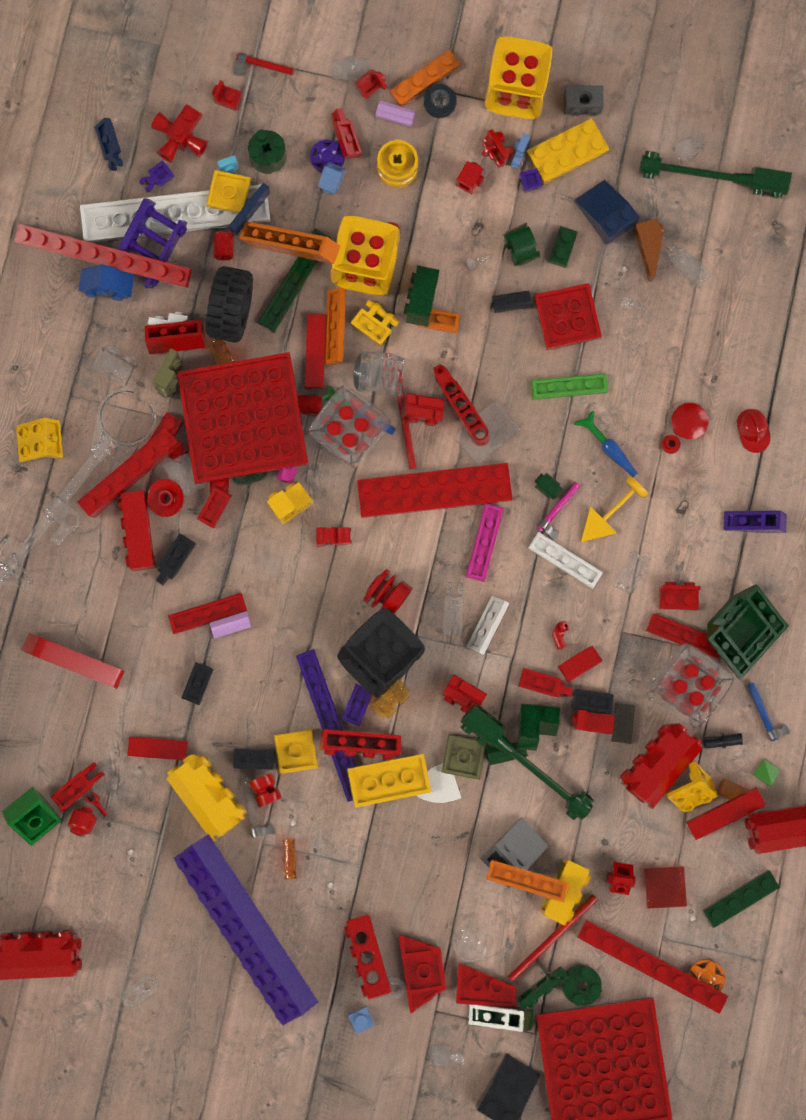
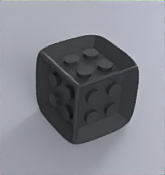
[337,608,425,698]

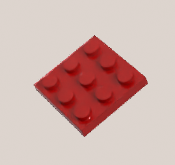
[534,283,602,350]

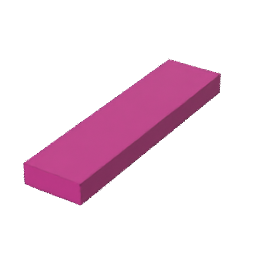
[466,504,504,582]

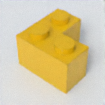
[267,482,313,526]

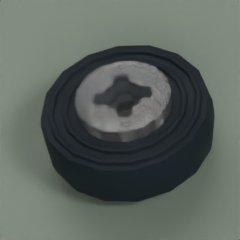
[424,84,456,118]

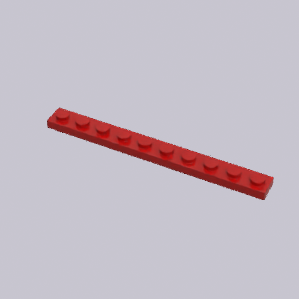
[14,224,192,288]

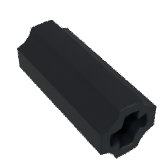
[492,290,532,313]

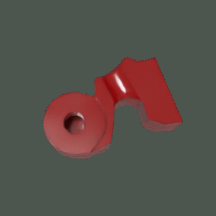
[316,527,352,547]

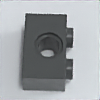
[564,85,604,116]

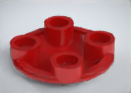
[671,403,709,440]

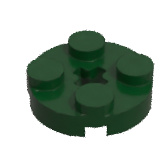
[562,965,602,1006]

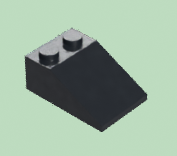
[476,1053,540,1120]

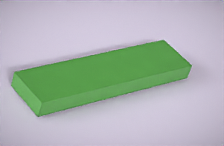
[531,373,608,400]

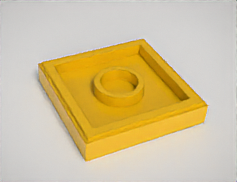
[206,170,252,214]
[274,729,318,774]

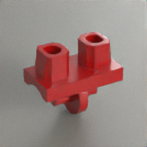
[481,129,514,168]

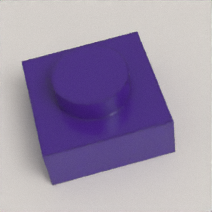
[519,168,543,193]

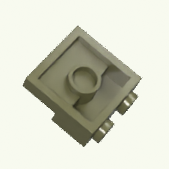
[152,349,183,399]

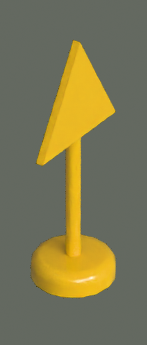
[581,475,648,542]

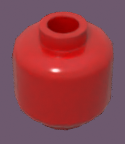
[68,806,97,837]

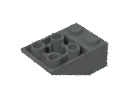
[480,817,549,888]

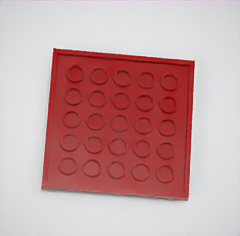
[177,352,309,484]
[536,997,673,1120]

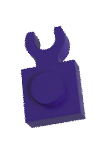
[139,160,175,193]

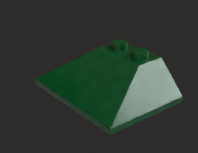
[706,584,789,680]

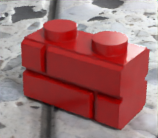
[401,393,444,426]
[442,674,487,713]

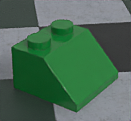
[2,787,62,846]

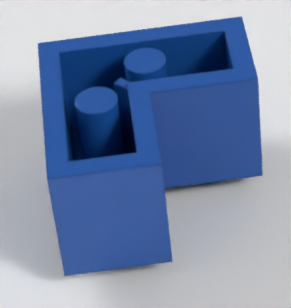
[78,264,134,301]

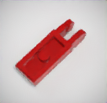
[50,762,105,812]

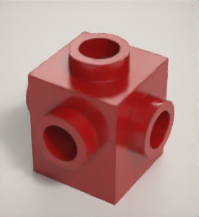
[606,862,636,895]

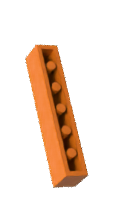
[239,221,341,264]

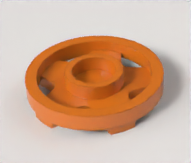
[688,959,725,991]

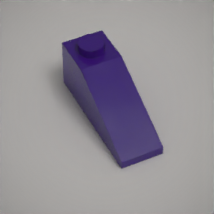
[724,510,787,533]

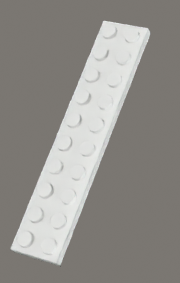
[80,184,271,243]

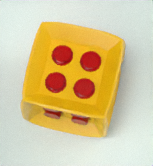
[485,36,553,119]
[330,216,400,295]

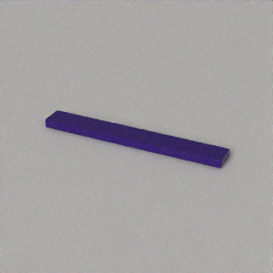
[296,649,356,802]

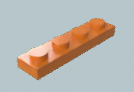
[390,50,460,107]
[325,287,346,365]
[486,860,569,902]

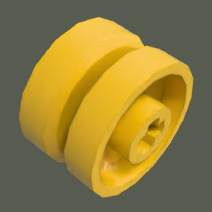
[377,140,418,189]

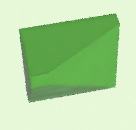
[753,759,780,786]

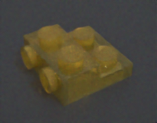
[372,679,410,719]

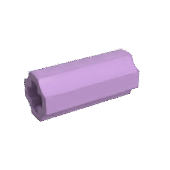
[375,101,415,128]
[210,611,252,639]

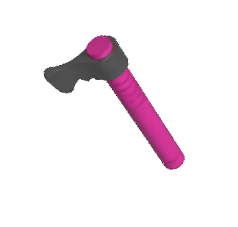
[537,482,580,540]

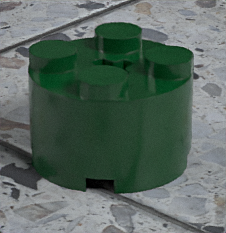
[248,129,287,174]
[503,223,541,267]

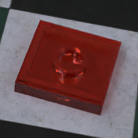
[644,866,687,909]

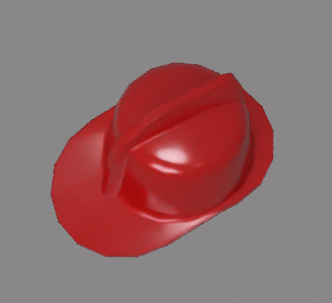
[737,409,771,453]

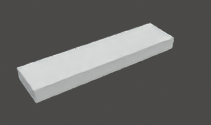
[528,532,603,589]

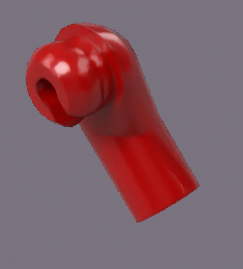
[552,621,569,650]

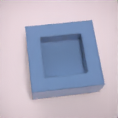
[348,1006,375,1034]

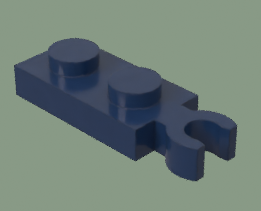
[94,118,123,171]

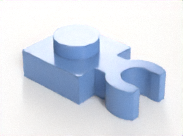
[511,133,530,169]

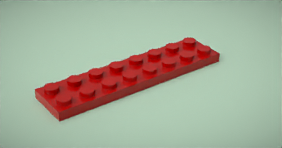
[357,463,513,518]

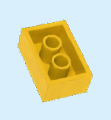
[540,858,591,925]

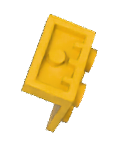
[16,418,63,462]
[667,761,718,813]

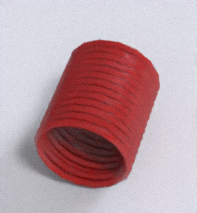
[213,231,234,261]
[297,394,322,416]

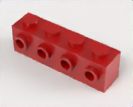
[319,729,402,760]

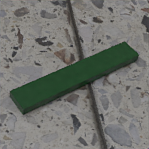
[258,228,331,333]

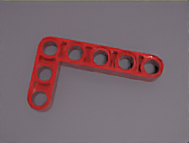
[21,633,125,689]

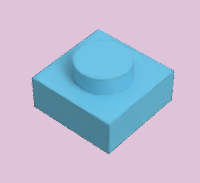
[217,155,239,173]

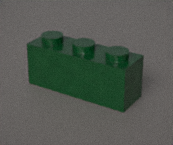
[403,266,440,327]

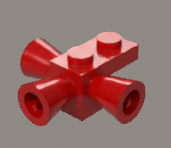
[151,104,208,163]

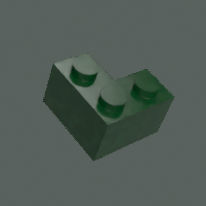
[517,703,560,751]

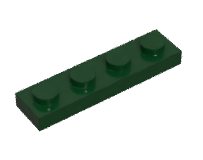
[702,870,780,928]

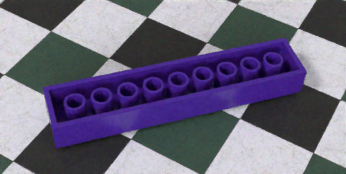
[174,834,319,1026]

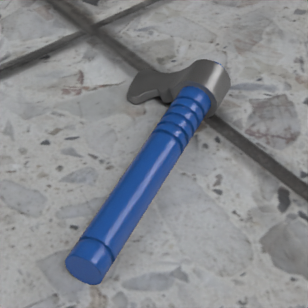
[747,683,790,742]

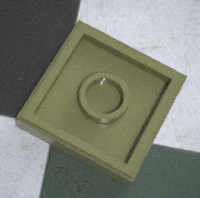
[441,734,486,780]

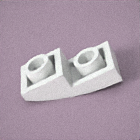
[148,312,190,325]

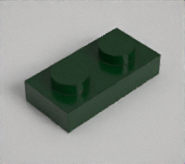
[548,226,578,268]

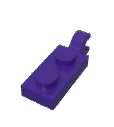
[341,684,372,727]

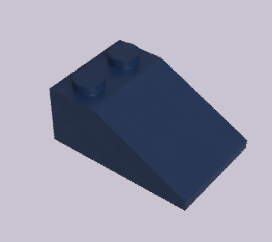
[574,180,640,245]

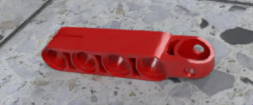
[434,364,489,446]

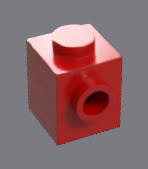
[456,161,484,194]

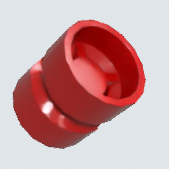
[249,773,282,808]

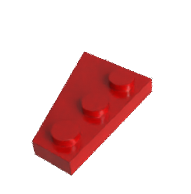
[456,962,517,1008]

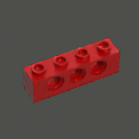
[344,914,392,1001]

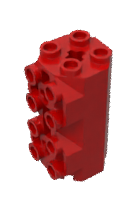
[619,723,703,809]
[744,804,806,854]
[0,930,82,980]

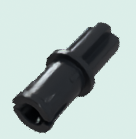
[703,733,743,749]

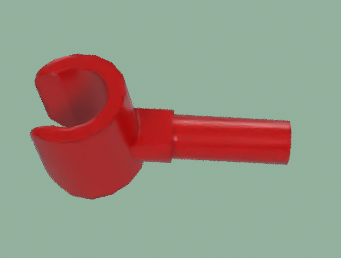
[86,792,108,817]

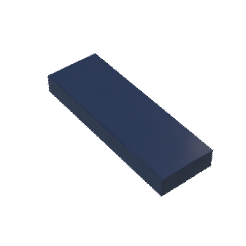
[229,183,270,236]

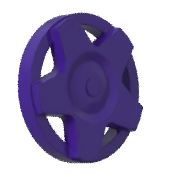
[310,139,345,173]

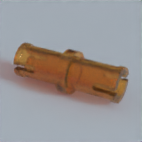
[282,838,298,879]

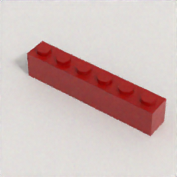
[77,427,182,518]

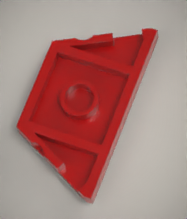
[399,935,447,1013]

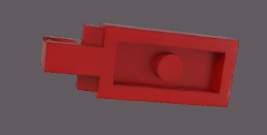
[331,108,363,159]
[518,668,573,698]

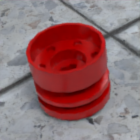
[363,569,413,614]

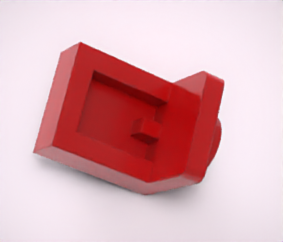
[354,69,387,99]

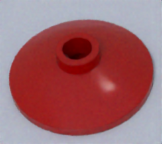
[147,479,184,517]

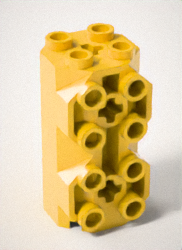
[166,754,247,842]

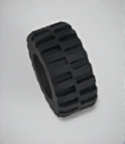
[206,266,253,343]

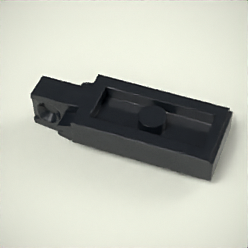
[156,534,197,586]

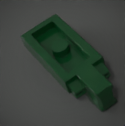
[518,966,569,1009]

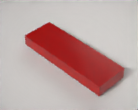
[127,736,188,760]

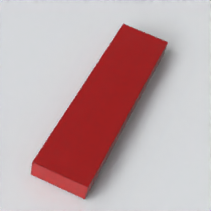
[305,314,326,389]
[168,593,248,634]
[646,613,720,659]
[686,787,766,840]

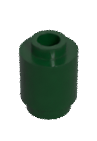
[534,473,563,500]

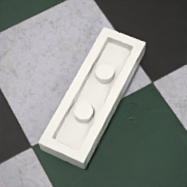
[466,596,509,655]

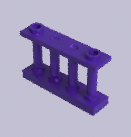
[117,198,188,288]

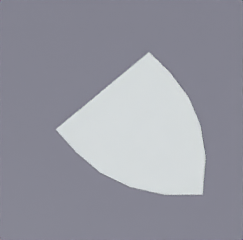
[416,763,461,803]

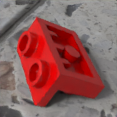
[659,582,701,611]

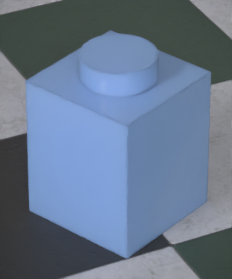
[318,162,346,194]

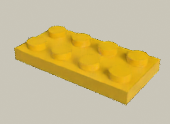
[526,118,609,184]
[347,754,431,808]

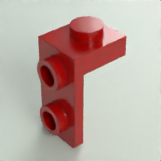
[572,710,615,734]

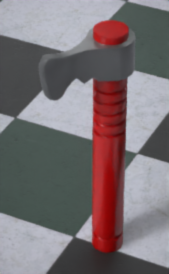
[234,52,294,76]

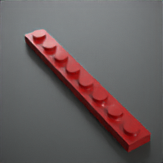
[577,920,729,1014]

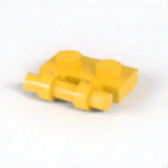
[351,299,400,347]

